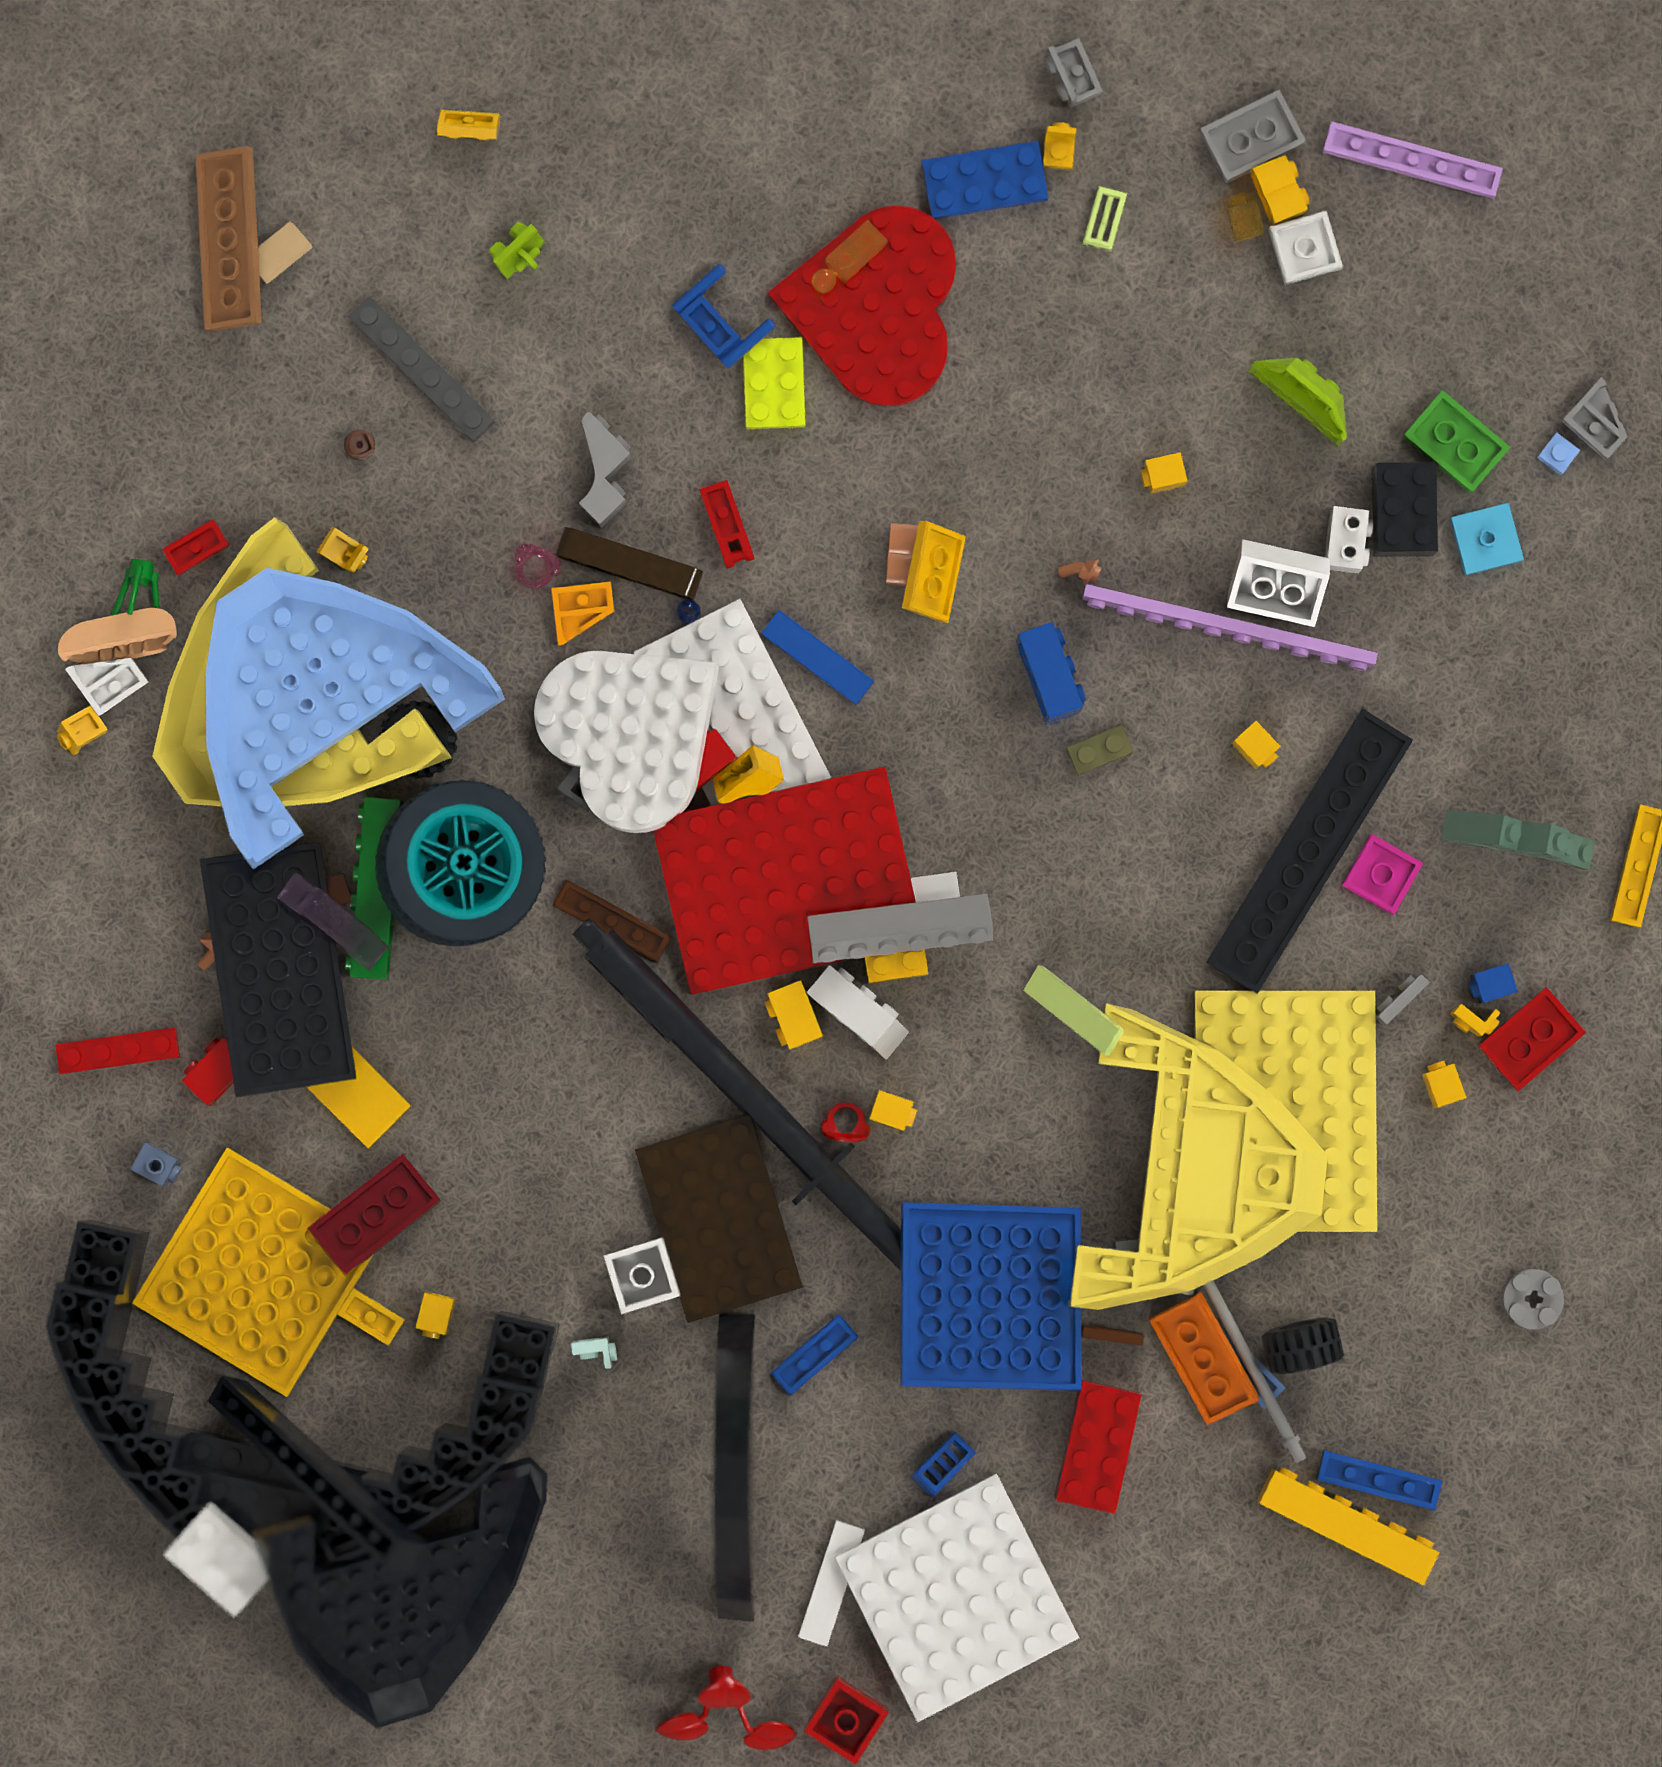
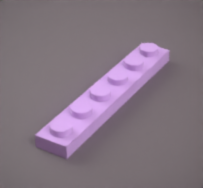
[1322,121,1503,199]

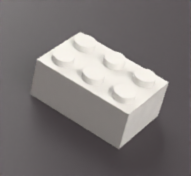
[1227,539,1330,627]
[164,1502,268,1617]

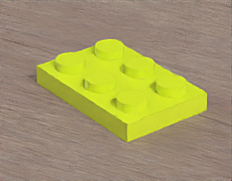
[743,337,805,429]

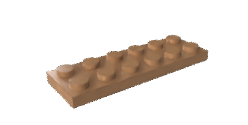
[196,146,262,332]

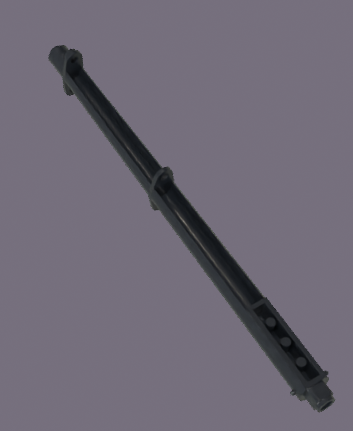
[572,918,901,1271]

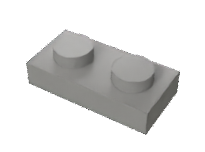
[1376,974,1430,1025]

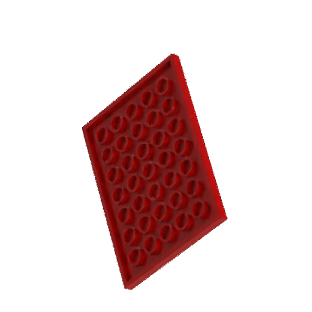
[653,766,916,995]

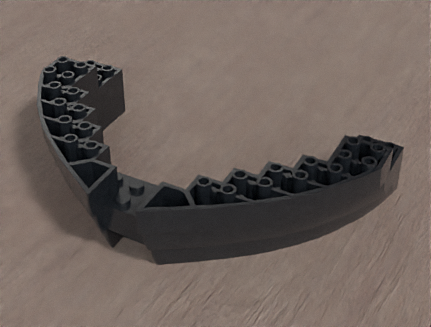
[46,1220,560,1568]

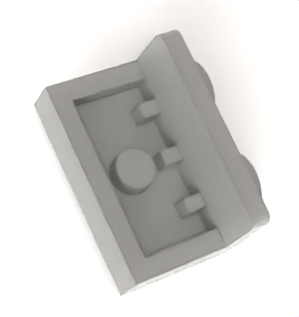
[1044,38,1103,108]

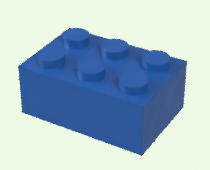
[1016,622,1086,725]

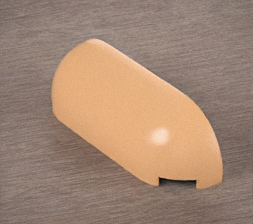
[58,608,177,664]

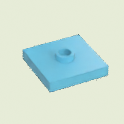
[1450,503,1524,576]

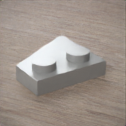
[1561,377,1628,461]

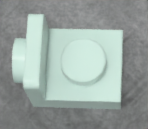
[571,1336,617,1369]

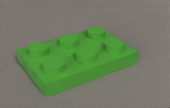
[1403,390,1511,494]

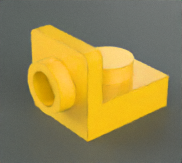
[1043,122,1076,170]
[57,705,108,756]

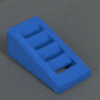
[910,1432,976,1498]

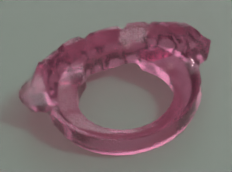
[514,543,561,588]

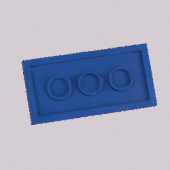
[922,141,1048,220]

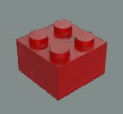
[804,1675,889,1765]

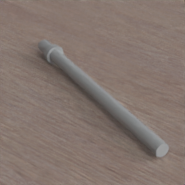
[1202,1280,1306,1463]

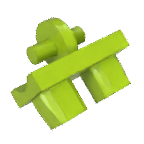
[489,222,546,279]

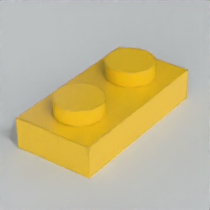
[437,110,500,141]
[337,1288,406,1346]

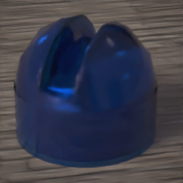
[677,599,701,624]

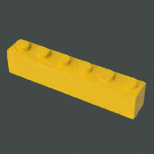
[1256,1467,1439,1586]

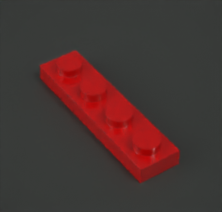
[55,1028,180,1074]

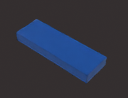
[771,1314,859,1396]

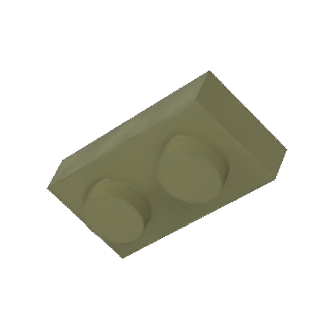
[1066,725,1133,776]

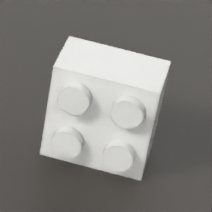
[604,1237,681,1314]

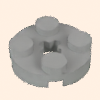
[1502,1269,1564,1330]

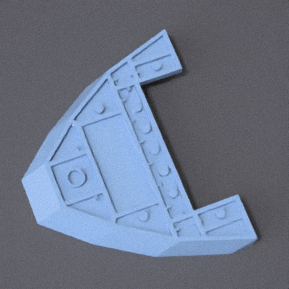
[206,568,505,869]

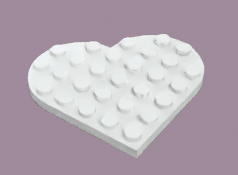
[534,651,719,833]

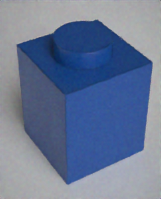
[1468,963,1518,1004]

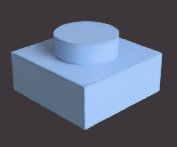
[1537,432,1580,475]

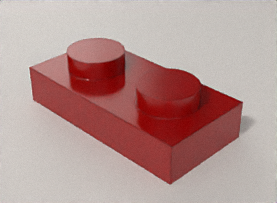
[162,519,230,576]

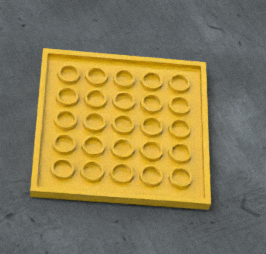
[132,1147,374,1397]

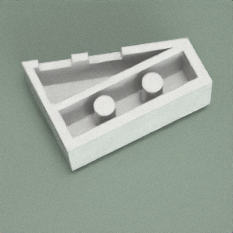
[807,965,909,1060]

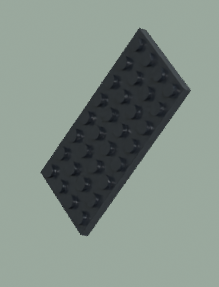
[200,843,357,1098]

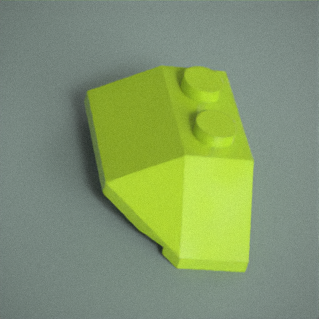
[1249,357,1347,447]

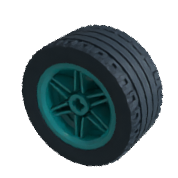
[375,780,546,947]

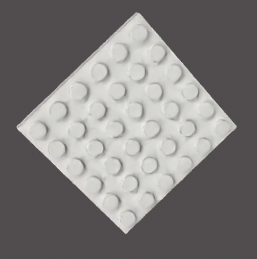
[835,1474,1079,1723]

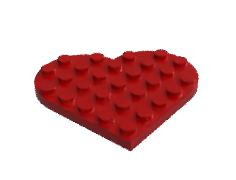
[768,205,956,407]

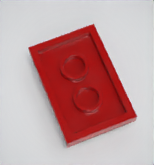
[1477,987,1586,1092]

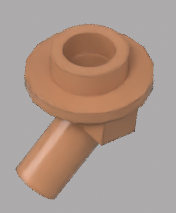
[1058,559,1102,586]
[197,930,215,971]

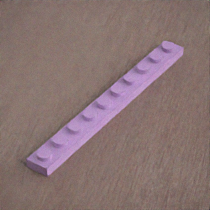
[1082,584,1378,671]

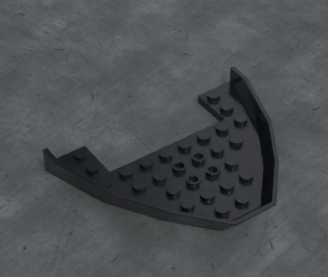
[713,1314,755,1622]
[252,1457,548,1729]

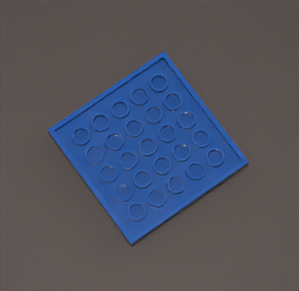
[900,1202,1081,1391]

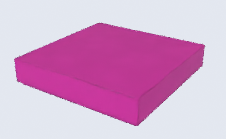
[1341,833,1424,915]

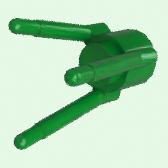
[111,559,160,616]

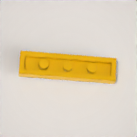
[1610,804,1662,928]

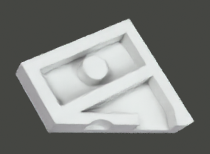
[65,657,149,716]

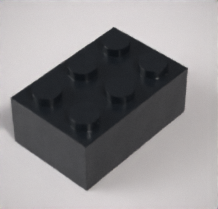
[1372,462,1438,557]

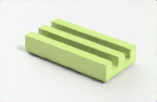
[1083,186,1127,252]

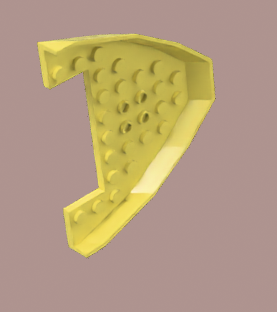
[152,517,452,807]
[1068,1003,1328,1310]

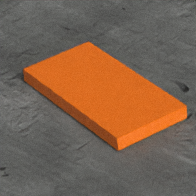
[1148,1292,1260,1426]

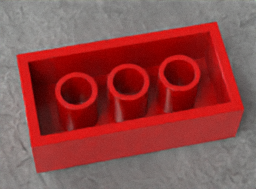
[1054,1379,1142,1514]

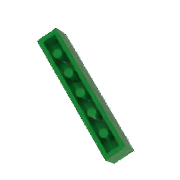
[345,797,403,981]

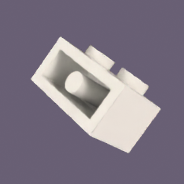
[1325,506,1373,574]

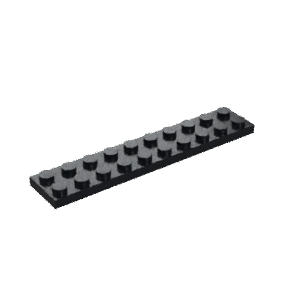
[1205,708,1413,994]

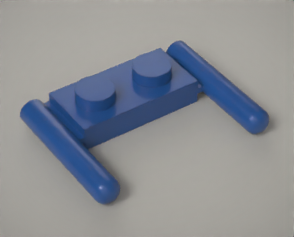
[671,264,775,369]

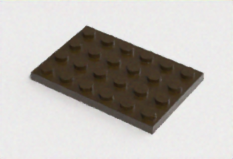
[635,1115,803,1323]

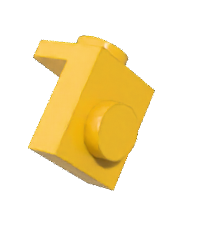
[317,527,369,573]
[1450,1004,1501,1037]

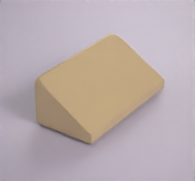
[258,222,313,284]

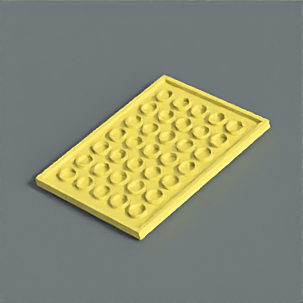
[1194,991,1377,1232]

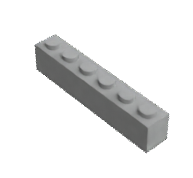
[808,894,993,963]

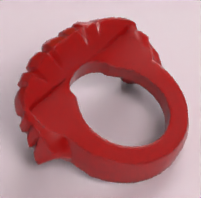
[820,1102,871,1143]

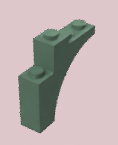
[1441,810,1595,870]

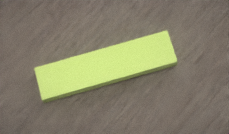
[1023,965,1125,1056]

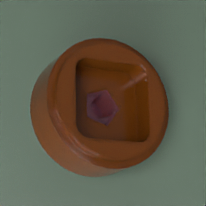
[344,429,375,460]

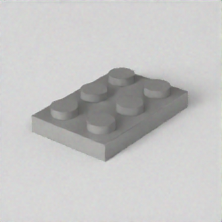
[1199,90,1306,183]

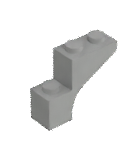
[579,411,632,528]

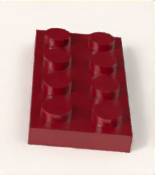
[307,1154,441,1277]

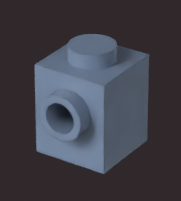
[130,1143,182,1186]

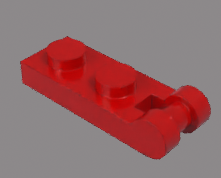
[699,480,755,569]

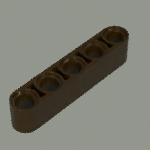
[556,527,703,601]

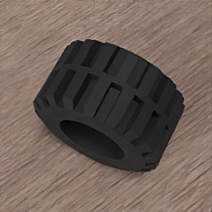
[379,700,458,779]
[1262,1317,1344,1374]

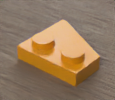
[551,581,615,645]

